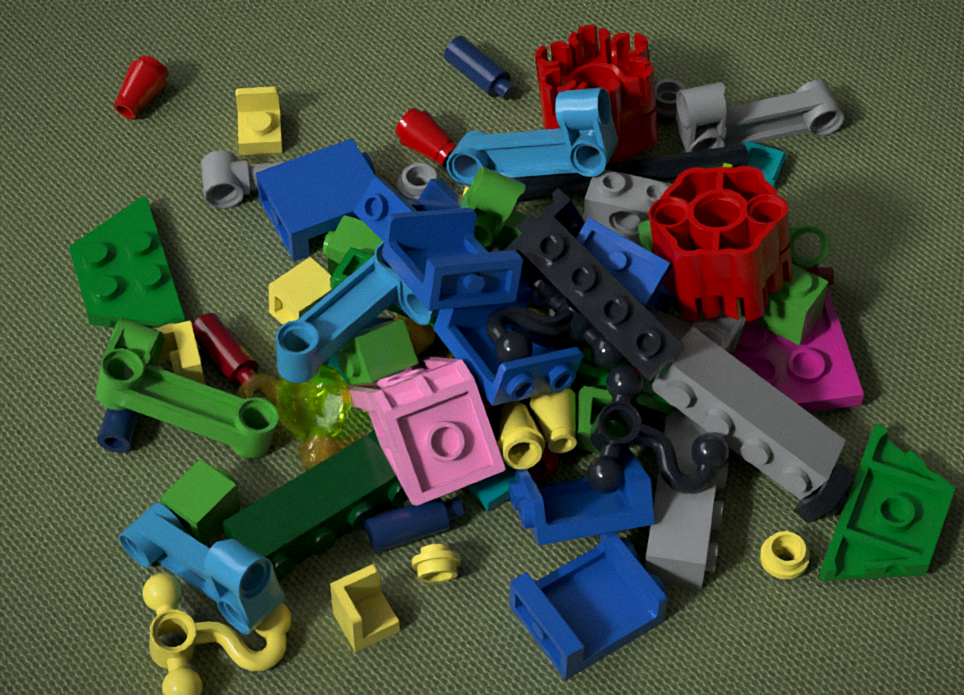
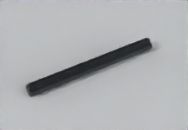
[512,144,749,202]

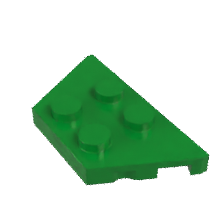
[69,196,186,327]
[818,423,956,581]

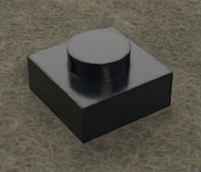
[793,463,855,523]

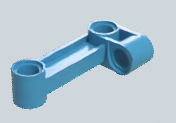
[447,87,618,186]
[275,241,439,383]
[118,503,286,635]

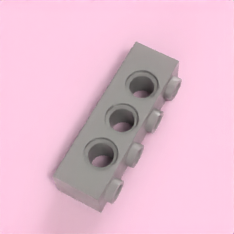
[583,169,672,247]

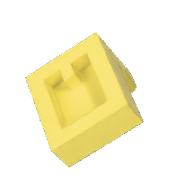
[236,86,283,155]
[155,321,205,385]

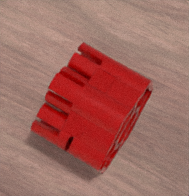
[535,25,659,164]
[648,166,793,322]

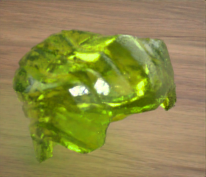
[276,364,352,446]

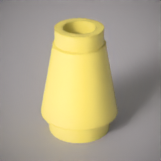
[529,388,577,453]
[497,401,545,469]

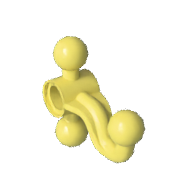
[142,573,292,695]

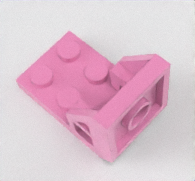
[340,356,506,506]

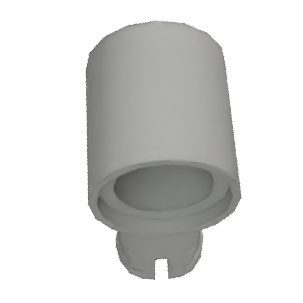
[200,150,286,209]

